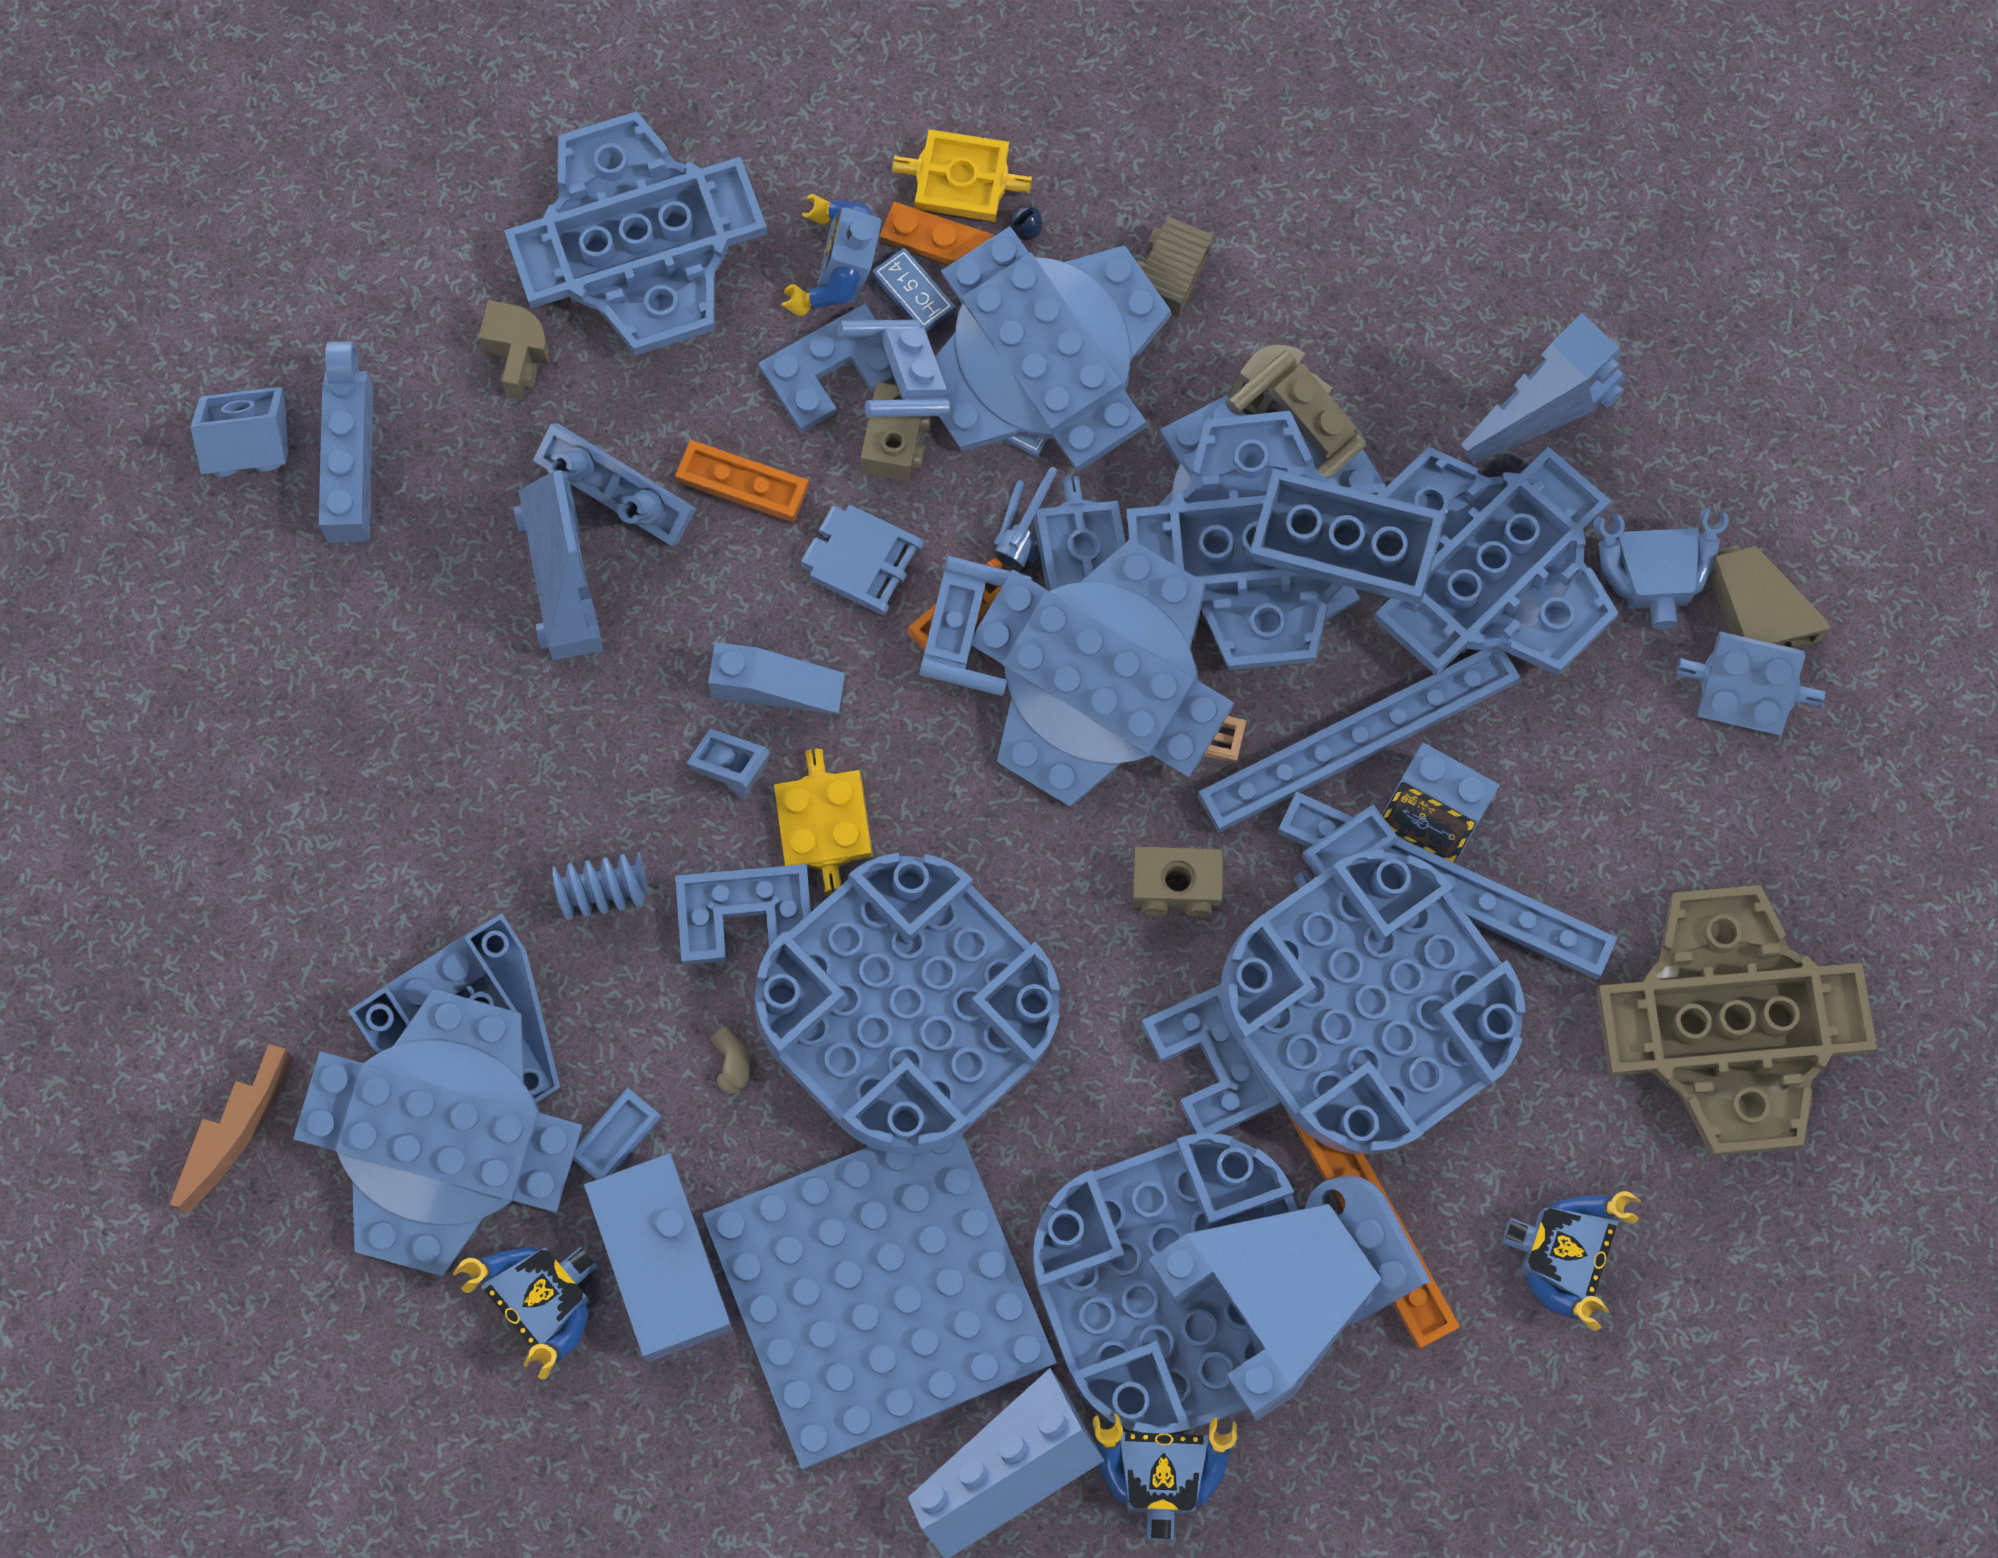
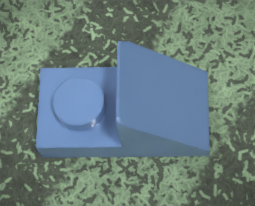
[686,729,770,800]

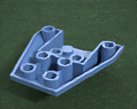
[348,913,560,1103]

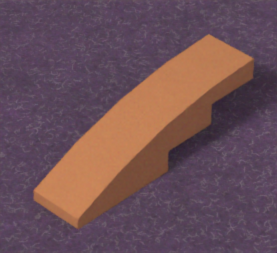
[170,1044,293,1214]

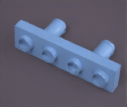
[533,423,697,546]

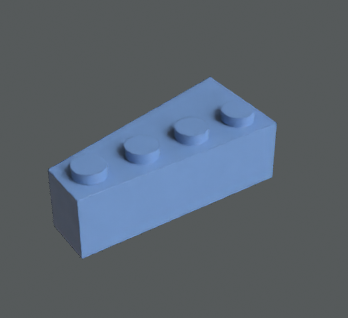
[908,1368,1104,1558]

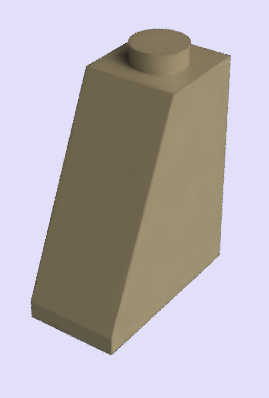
[1710,545,1830,648]

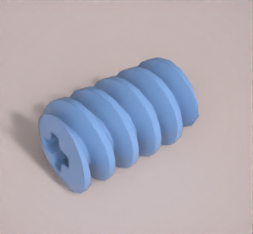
[553,851,647,920]

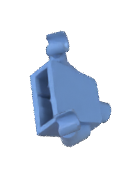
[1593,508,1729,630]

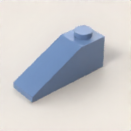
[708,642,845,715]

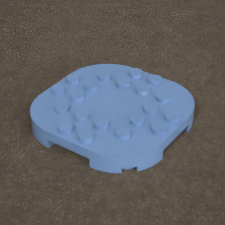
[1221,850,1525,1155]
[754,853,1060,1154]
[1033,1133,1319,1434]

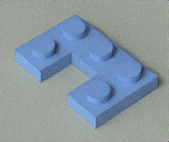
[758,303,895,434]
[675,864,811,965]
[1141,985,1280,1134]

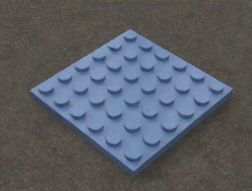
[702,1135,1057,1470]

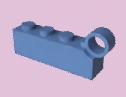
[319,341,373,543]

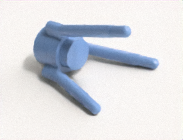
[993,467,1057,569]

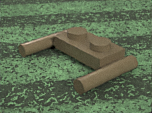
[1226,350,1366,478]

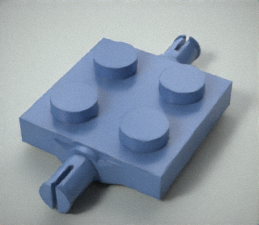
[1033,476,1126,591]
[1676,632,1825,736]

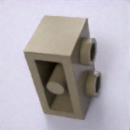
[860,382,932,482]

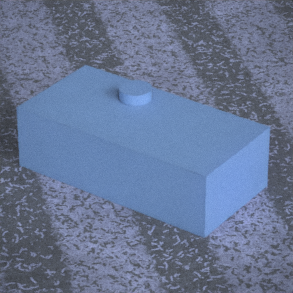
[1250,469,1444,605]
[584,1153,734,1363]

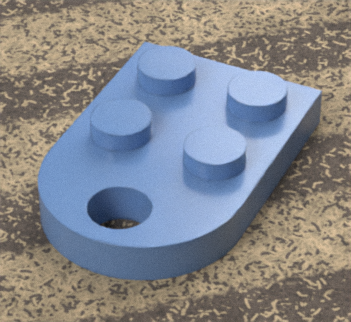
[1305,1175,1431,1324]

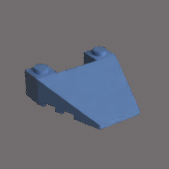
[1461,313,1625,464]
[514,470,603,660]
[1149,1204,1382,1422]

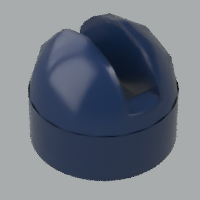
[1010,205,1042,240]

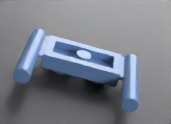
[837,320,950,418]
[919,556,1031,696]

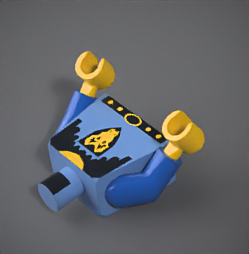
[782,194,882,317]
[1502,1191,1641,1331]
[453,1247,597,1380]
[1093,1413,1237,1541]

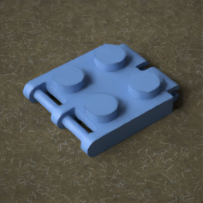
[800,504,925,615]

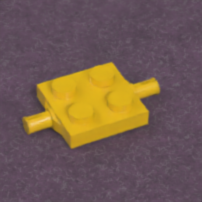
[892,129,1032,222]
[774,749,873,895]

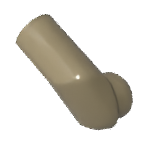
[710,1026,752,1094]

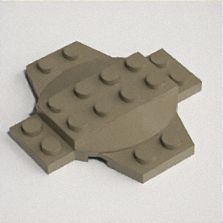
[1596,885,1877,1156]

